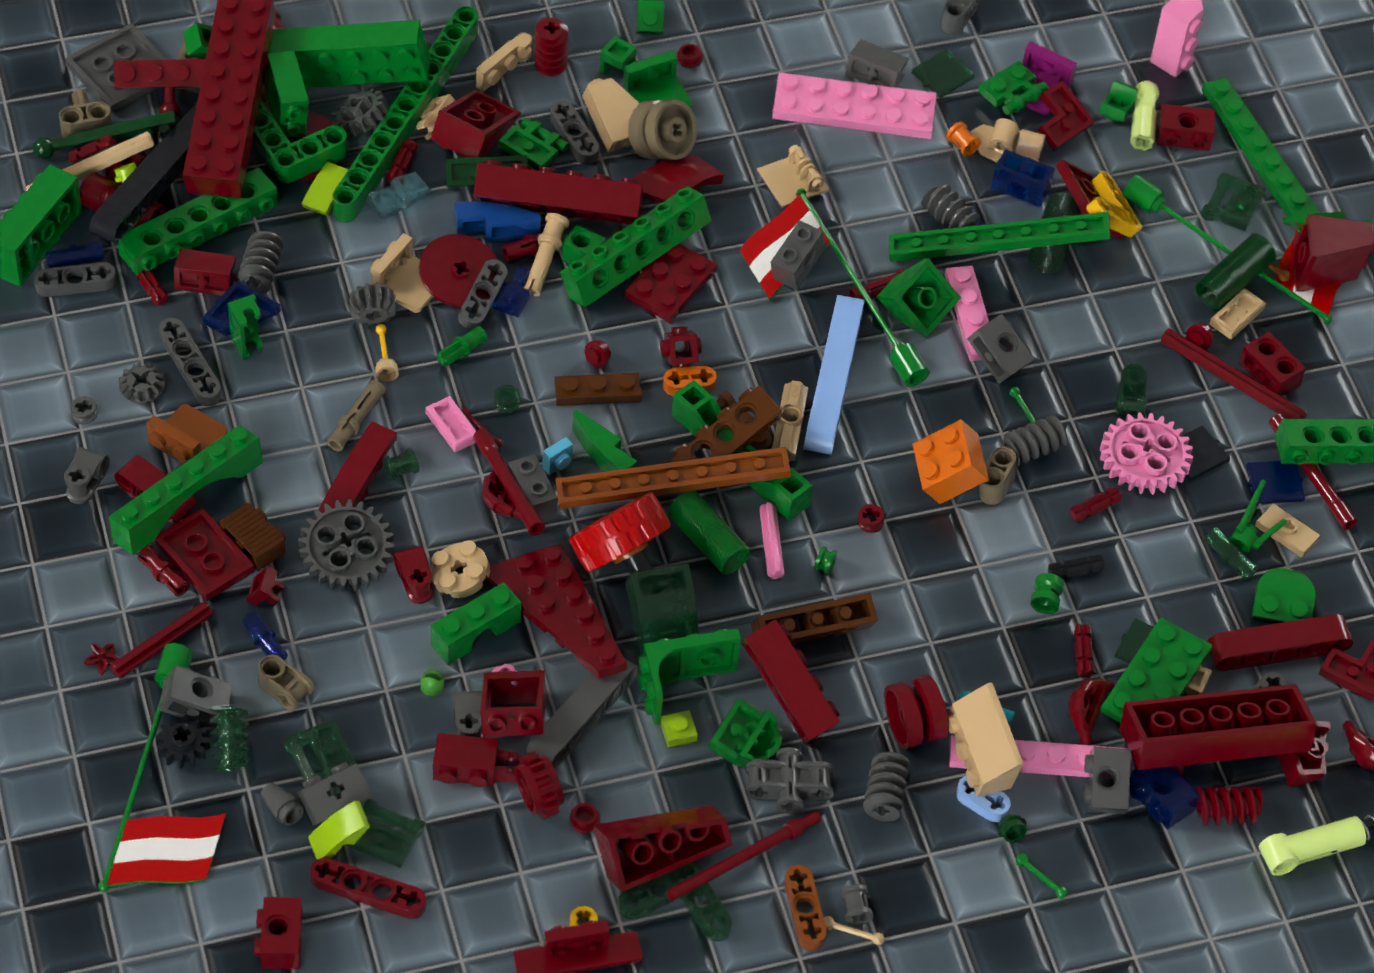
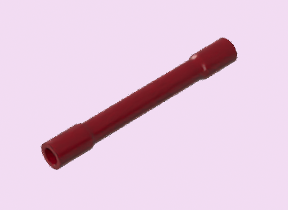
[1269,414,1358,531]
[473,428,545,536]

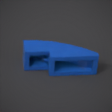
[454,202,541,242]

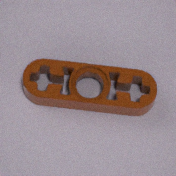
[784,865,827,951]

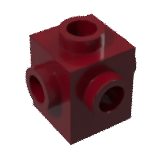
[660,326,702,368]

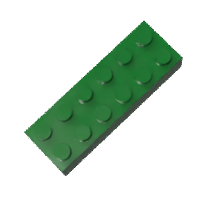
[265,20,430,88]

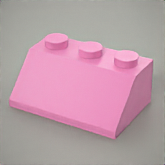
[1150,0,1204,78]

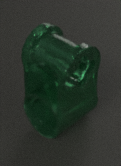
[1115,364,1147,418]

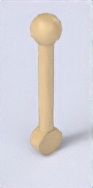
[824,916,885,945]

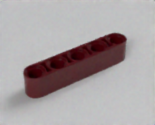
[1207,614,1353,671]

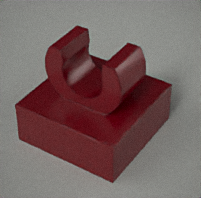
[246,566,285,607]

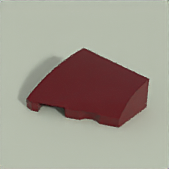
[1277,721,1331,787]

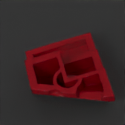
[632,154,724,203]

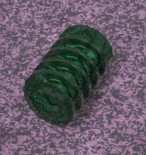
[209,705,250,771]

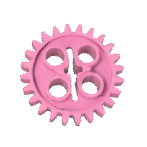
[1099,412,1193,495]

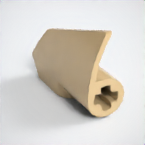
[970,118,1046,178]

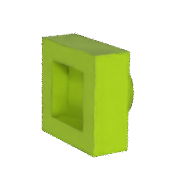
[660,710,698,748]

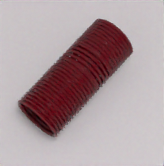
[79,172,165,229]

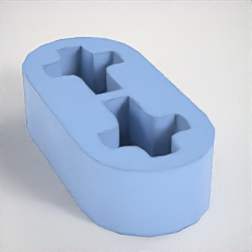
[956,776,1011,822]

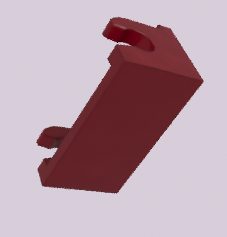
[174,249,236,297]

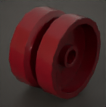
[884,674,949,750]

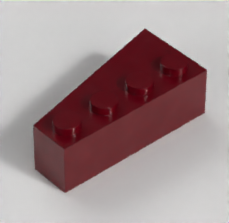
[593,805,732,892]

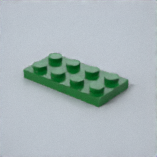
[1100,617,1213,723]

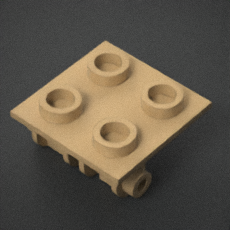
[757,145,830,208]

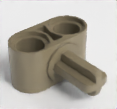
[59,88,112,138]
[979,446,1017,505]

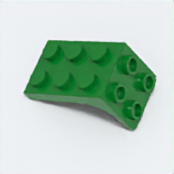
[638,629,741,724]

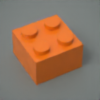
[912,419,989,504]

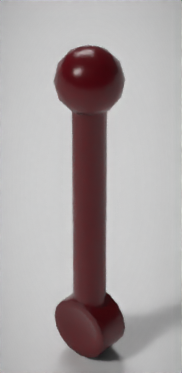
[461,408,503,449]

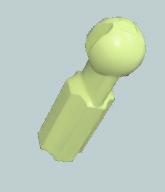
[1130,80,1159,151]

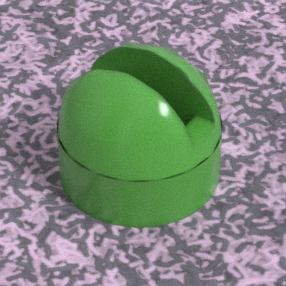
[420,670,444,696]

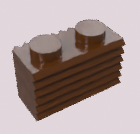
[220,502,286,571]

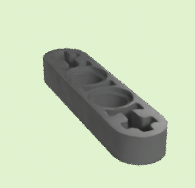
[159,318,222,406]

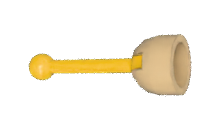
[375,324,399,382]

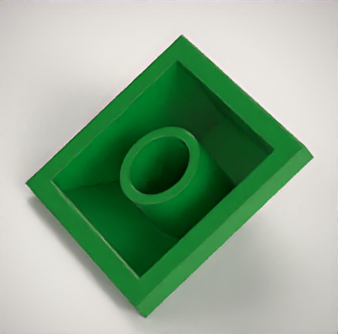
[877,258,961,337]

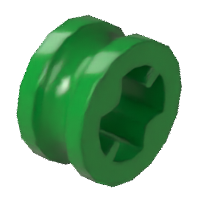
[814,546,837,576]

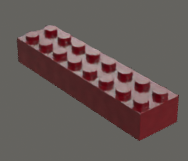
[183,0,276,198]

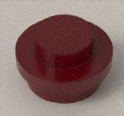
[676,44,703,68]
[1186,323,1214,350]
[585,340,611,368]
[569,803,600,833]

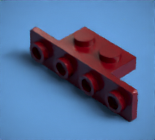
[513,920,643,973]

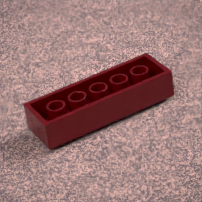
[473,160,644,225]
[1120,684,1317,770]

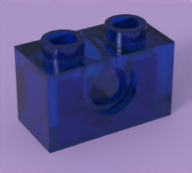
[991,149,1055,207]
[1129,766,1200,830]

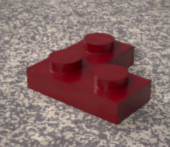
[1037,80,1095,151]
[1318,640,1374,701]

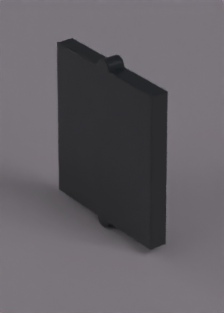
[1164,425,1230,481]

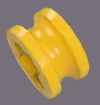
[569,906,598,927]

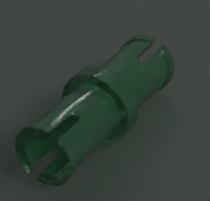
[1204,527,1258,581]

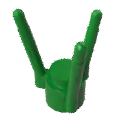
[1229,480,1287,553]

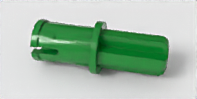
[436,326,488,367]

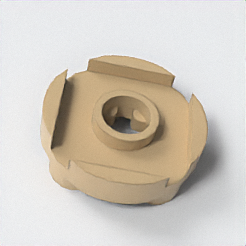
[430,540,490,598]

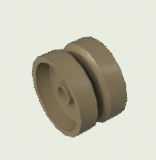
[628,100,697,160]

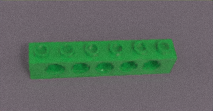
[118,167,277,276]
[560,186,712,308]
[1274,419,1374,465]

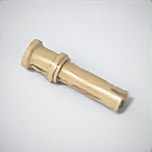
[523,213,570,296]

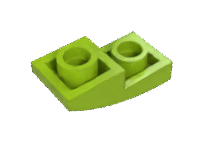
[301,162,349,217]
[308,801,370,860]

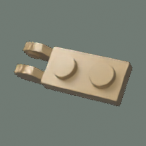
[476,33,533,92]

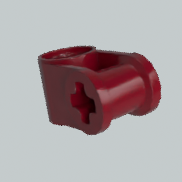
[393,546,434,604]

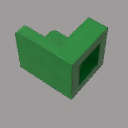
[599,36,637,75]

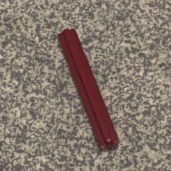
[110,602,213,678]

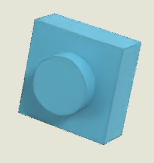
[542,437,573,475]

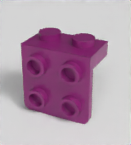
[1017,41,1077,116]

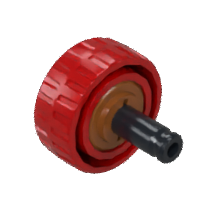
[569,492,671,605]

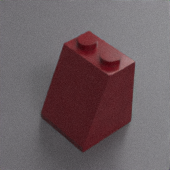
[1292,214,1374,292]

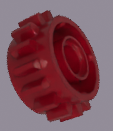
[514,751,564,819]

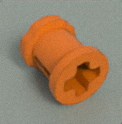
[946,121,981,157]

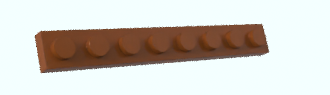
[555,447,791,509]

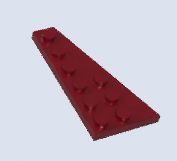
[484,543,627,679]

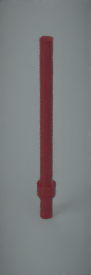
[666,811,821,902]

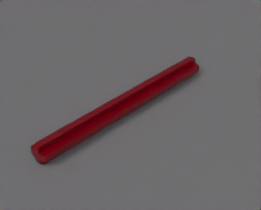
[1161,329,1307,419]

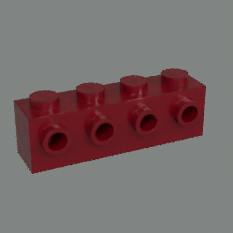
[741,619,840,745]

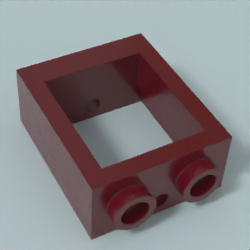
[480,670,546,737]

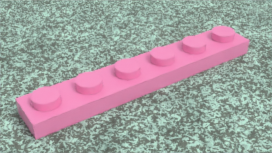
[949,735,1132,780]

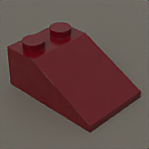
[430,89,521,158]

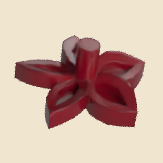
[84,643,119,675]

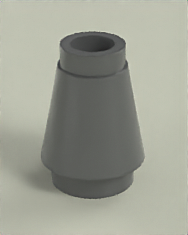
[261,783,304,826]

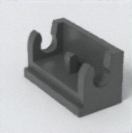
[845,39,909,87]

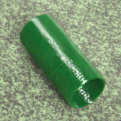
[668,490,750,574]

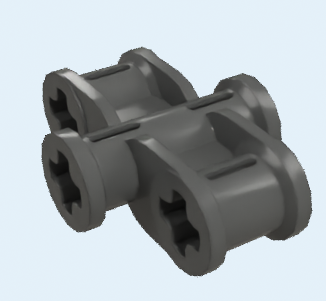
[745,747,834,814]

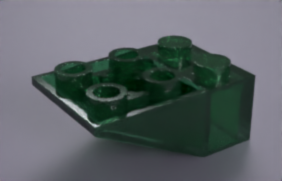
[625,564,699,656]

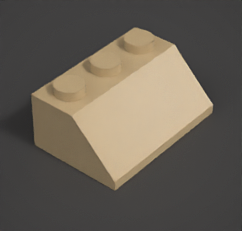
[947,682,1024,797]

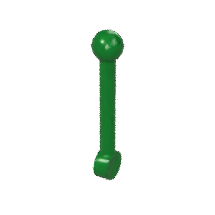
[1009,387,1036,423]
[1016,854,1068,898]

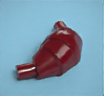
[482,463,521,520]
[1068,678,1115,745]
[1342,721,1374,771]

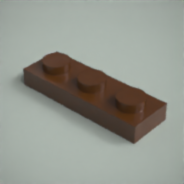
[554,372,642,406]

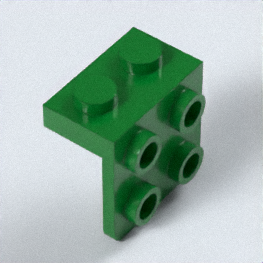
[623,51,692,109]

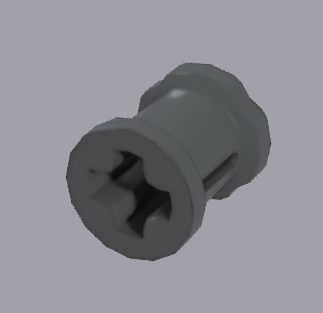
[841,884,873,925]

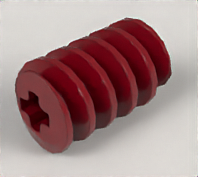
[534,17,569,77]
[1195,786,1263,826]

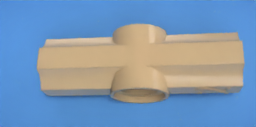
[772,380,809,462]

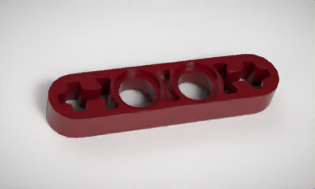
[310,858,426,919]

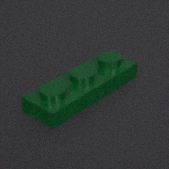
[445,155,528,187]

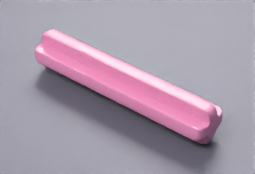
[759,502,785,580]

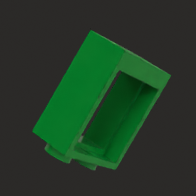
[265,50,309,137]

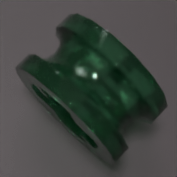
[494,385,520,413]

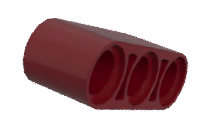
[114,455,196,525]

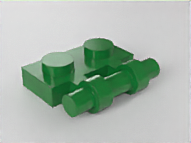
[978,61,1048,115]
[499,117,570,171]

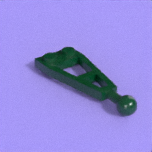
[33,111,180,159]

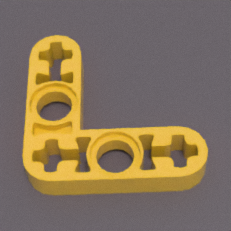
[1086,170,1142,238]

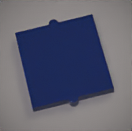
[1246,461,1305,504]

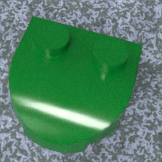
[1251,568,1316,623]
[707,697,782,768]

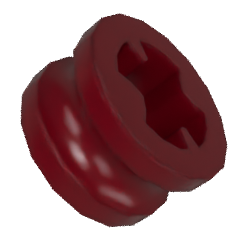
[858,504,884,533]

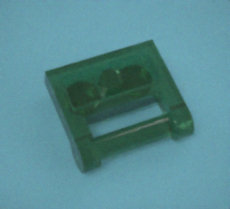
[1200,173,1266,231]
[283,719,356,782]
[346,798,425,868]

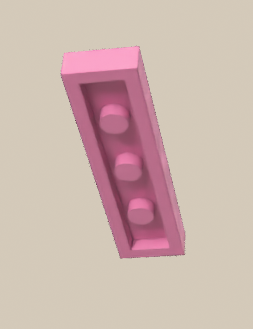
[945,265,989,361]

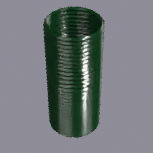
[1195,233,1277,310]

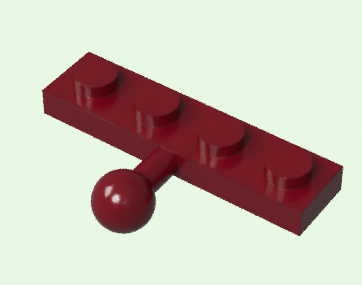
[114,59,206,117]

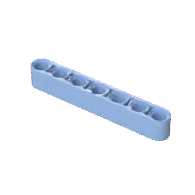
[803,295,865,455]

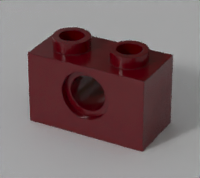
[1157,104,1215,151]
[254,897,303,969]

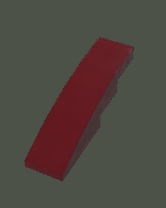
[314,421,397,520]

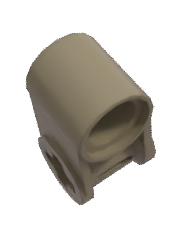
[258,655,315,711]

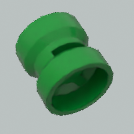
[1030,573,1064,614]

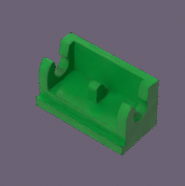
[228,294,263,360]

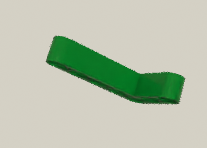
[252,98,348,183]

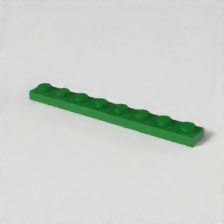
[1201,78,1320,233]
[889,212,1110,262]

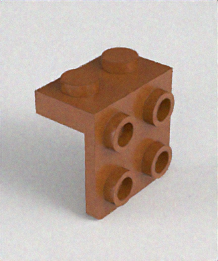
[146,404,228,464]

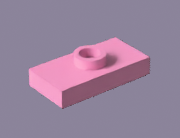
[425,396,476,453]

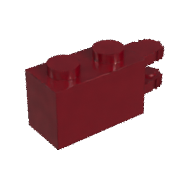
[433,733,521,787]

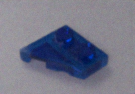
[203,281,281,336]

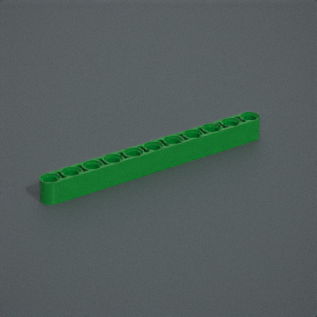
[333,6,478,223]

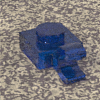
[493,266,529,318]

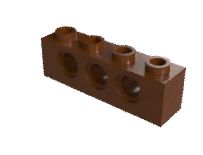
[671,385,782,491]
[751,592,878,645]

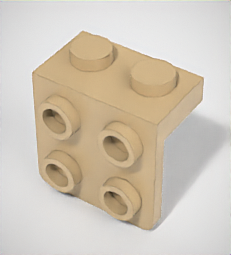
[370,233,433,313]

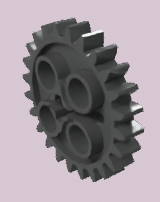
[298,499,394,592]

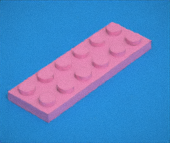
[772,73,937,139]

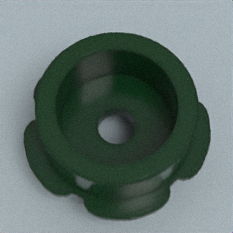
[998,814,1027,842]

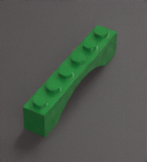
[672,380,813,521]
[109,425,263,555]

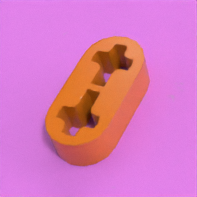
[663,366,717,396]

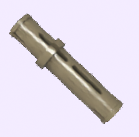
[327,380,386,452]

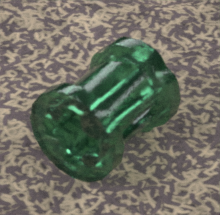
[383,448,419,482]

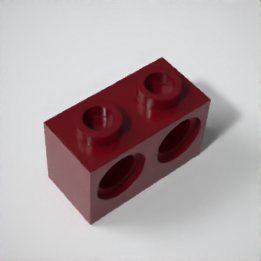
[1239,332,1306,396]

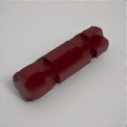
[69,135,117,164]
[386,138,418,185]
[134,270,168,306]
[1070,487,1122,523]
[1074,624,1094,678]

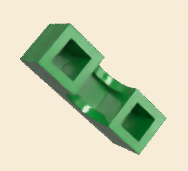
[431,582,521,665]

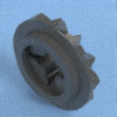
[119,363,165,403]

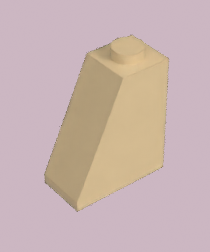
[582,78,640,153]

